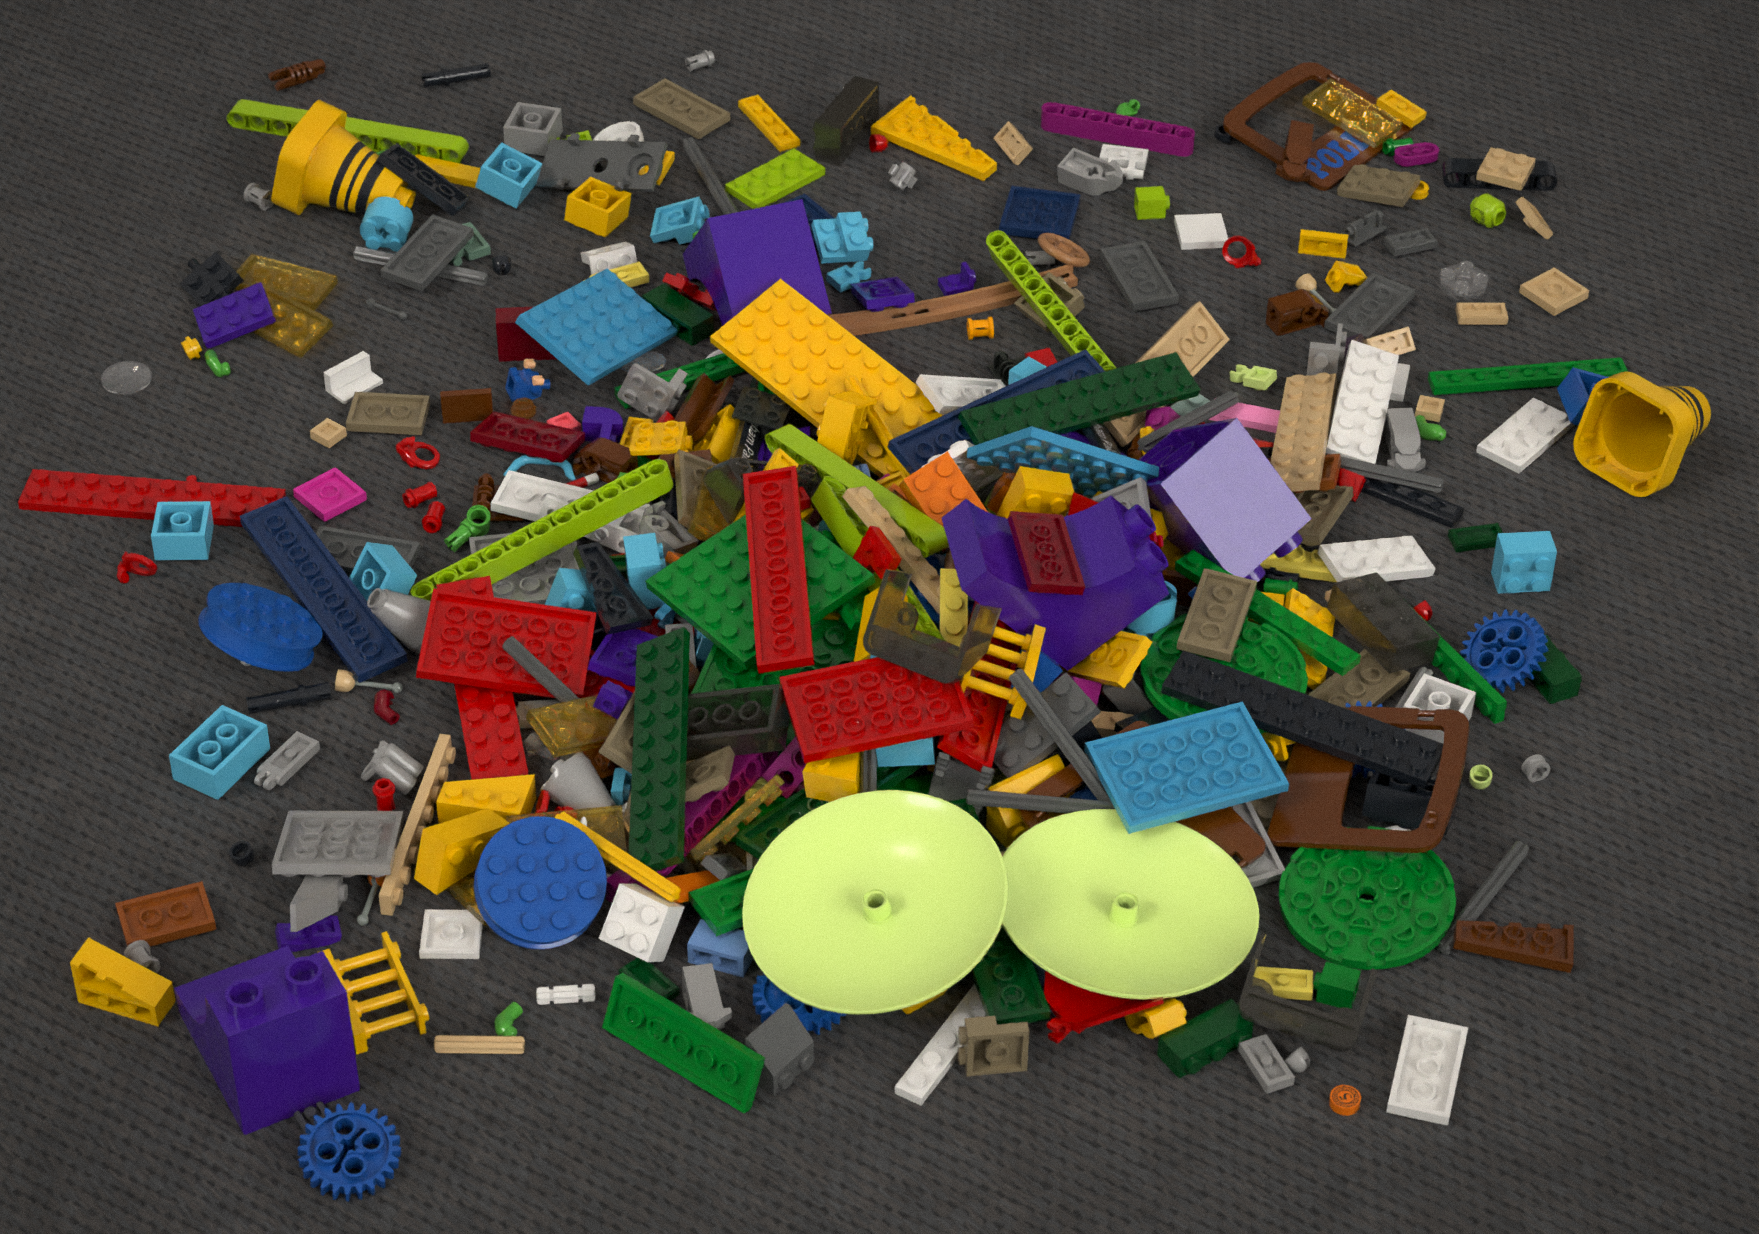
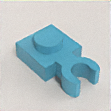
[827,261,871,293]

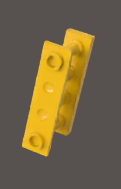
[957,607,1046,720]
[319,931,429,1055]

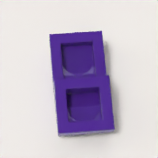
[275,915,342,952]

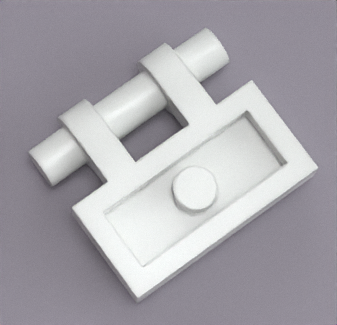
[1100,144,1149,180]

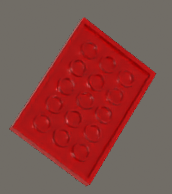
[416,588,597,701]
[779,643,974,763]

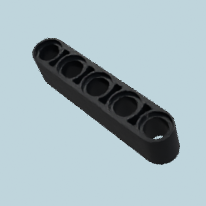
[1442,158,1557,191]

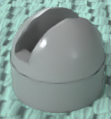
[1284,1046,1310,1073]

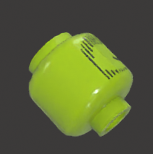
[1470,193,1506,228]

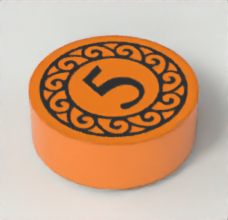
[1329,1085,1361,1116]

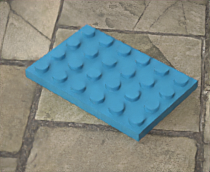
[515,268,678,386]
[967,426,1159,499]
[1084,702,1289,834]

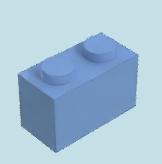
[687,919,753,977]

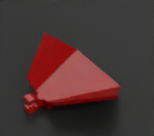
[1044,971,1164,1044]

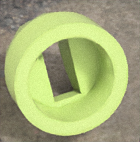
[1469,765,1492,790]

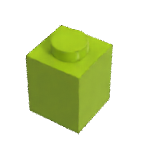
[1134,186,1170,220]

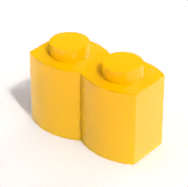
[1125,997,1186,1039]

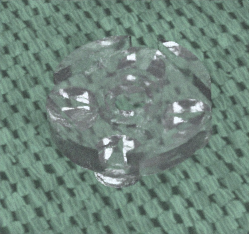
[1439,261,1488,300]

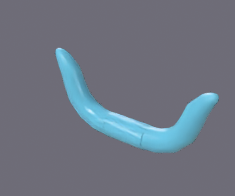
[503,455,576,481]

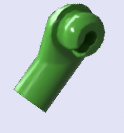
[205,350,231,377]

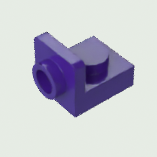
[938,262,976,296]
[593,680,633,719]

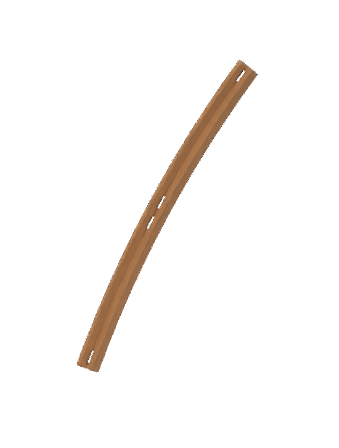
[829,264,1078,336]

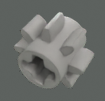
[888,162,918,191]

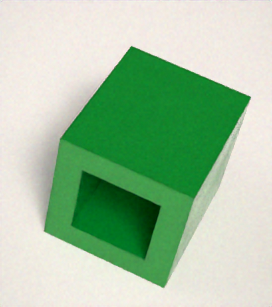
[1313,962,1361,1011]

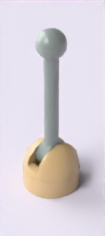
[1295,274,1336,315]
[335,669,403,693]

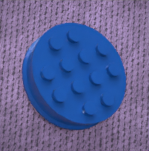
[198,583,323,672]
[474,816,607,949]

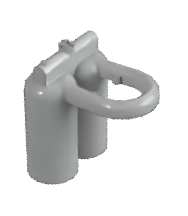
[361,740,424,795]

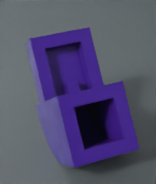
[582,406,623,443]

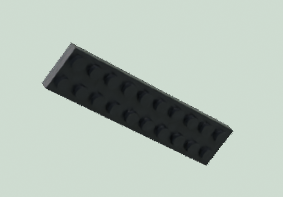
[1161,650,1443,789]

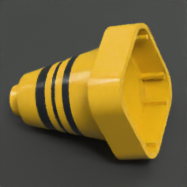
[271,100,416,215]
[1573,371,1711,497]

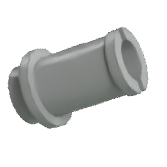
[685,50,715,72]
[1025,251,1055,267]

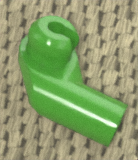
[1116,99,1140,116]
[1415,415,1446,441]
[494,1002,523,1036]

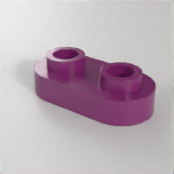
[1394,142,1439,167]

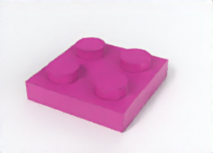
[293,467,367,522]

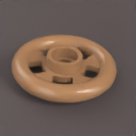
[1038,233,1090,268]

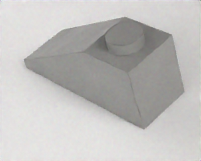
[290,874,348,932]

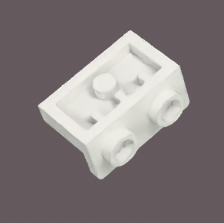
[581,242,637,275]

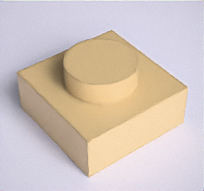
[1415,395,1445,422]
[310,418,347,448]

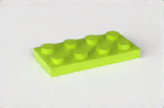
[725,148,825,209]

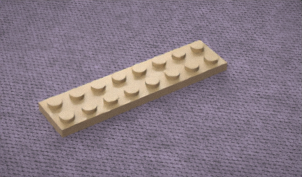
[1103,301,1230,447]
[1270,373,1337,492]

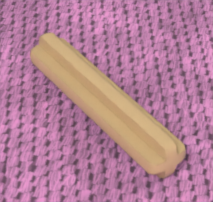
[434,1035,525,1054]

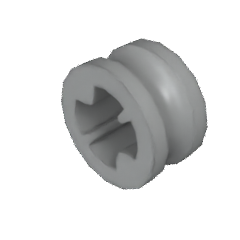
[1521,754,1551,782]

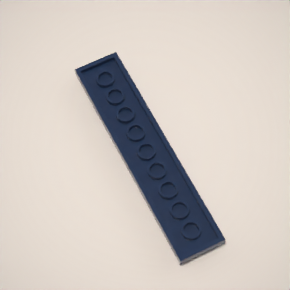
[887,349,1105,475]
[239,496,408,683]

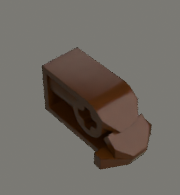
[1275,120,1314,182]
[1266,289,1330,336]
[573,437,638,483]

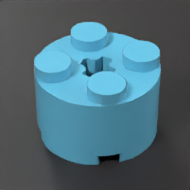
[360,197,413,252]
[1126,581,1177,637]

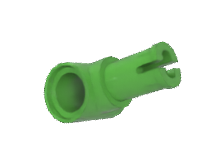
[444,505,490,552]

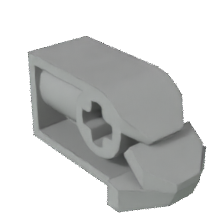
[1057,148,1123,195]
[1384,408,1426,472]
[638,501,699,567]
[682,963,732,1030]

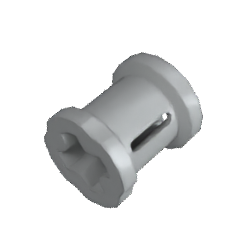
[243,183,273,211]
[124,940,161,973]

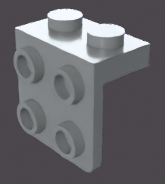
[1307,323,1347,381]
[617,363,688,421]

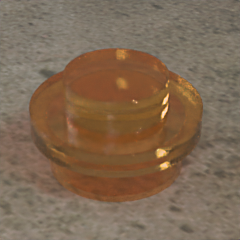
[511,398,536,419]

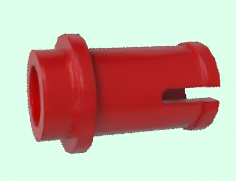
[402,482,437,508]
[422,501,445,533]
[373,778,395,811]

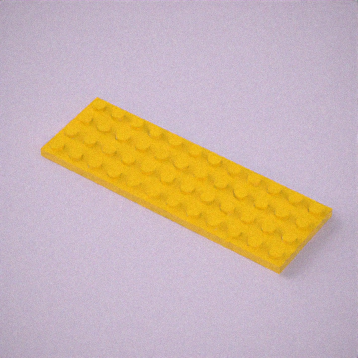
[710,279,943,478]

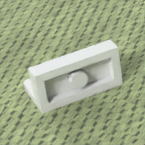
[324,351,383,404]

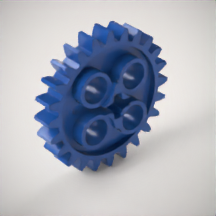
[1460,609,1549,693]
[753,973,847,1035]
[298,1102,401,1201]

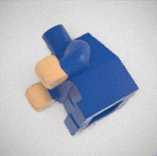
[505,359,550,403]

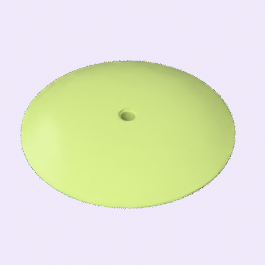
[742,790,1009,1015]
[1002,809,1259,999]

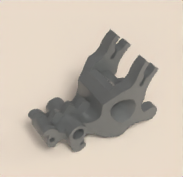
[928,752,995,817]

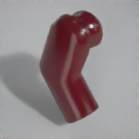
[374,689,400,725]

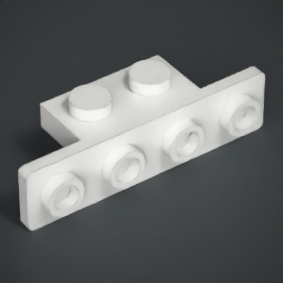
[540,491,638,553]

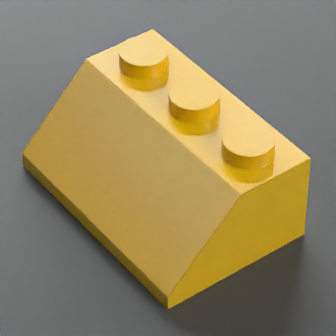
[689,404,740,472]
[986,754,1075,848]

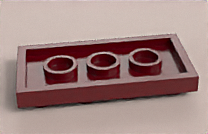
[470,412,585,463]
[1008,511,1085,595]

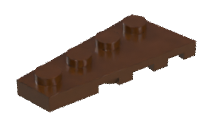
[1453,920,1574,973]

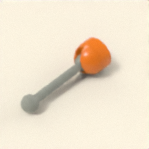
[357,875,386,926]

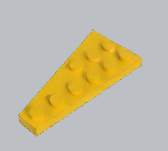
[871,95,997,181]

